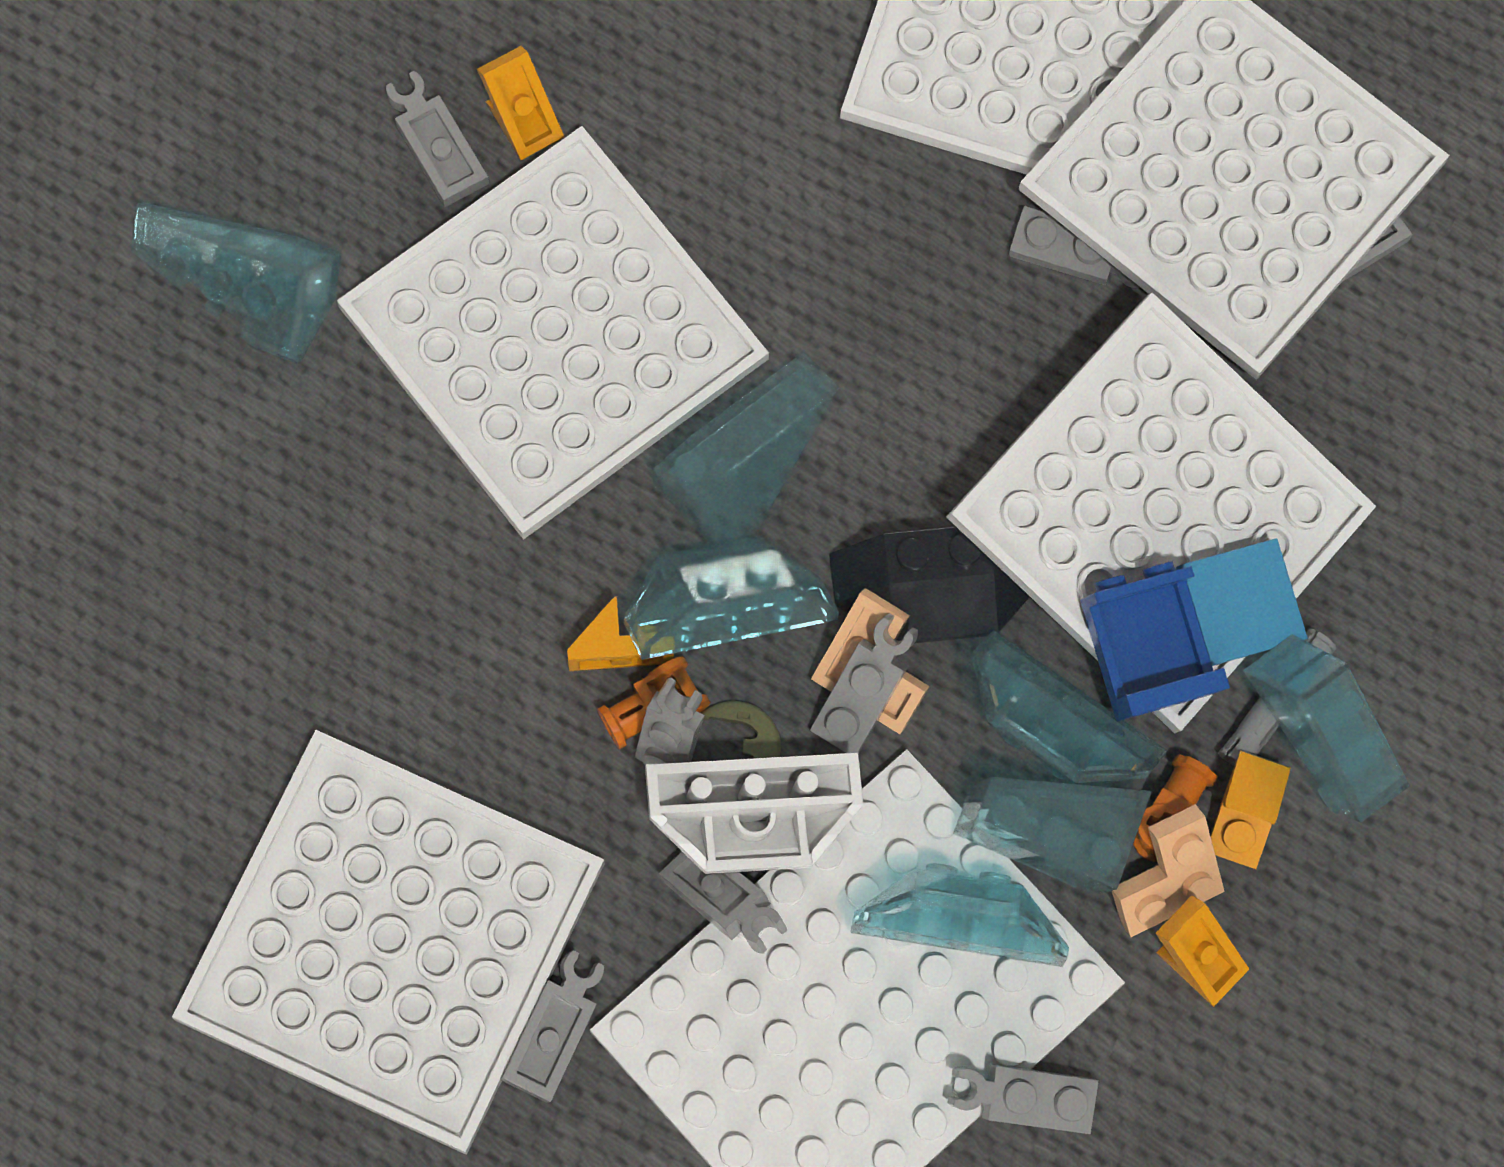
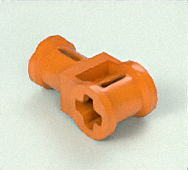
[597,656,711,750]
[1132,754,1217,862]

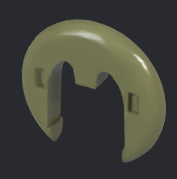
[701,701,781,759]

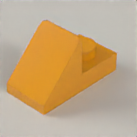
[477,46,565,160]
[567,596,674,671]
[1210,750,1291,869]
[1155,895,1249,1007]

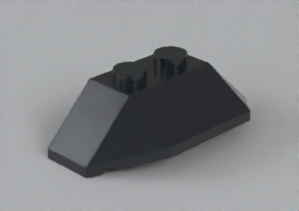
[829,527,1030,643]

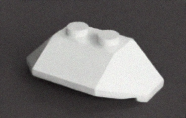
[645,753,863,874]

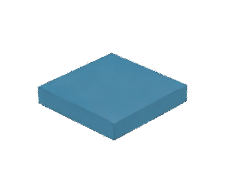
[1176,538,1308,666]

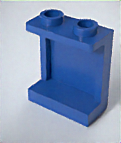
[1080,561,1230,722]

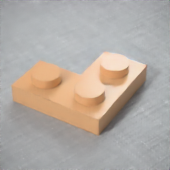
[811,588,930,734]
[1111,804,1225,937]

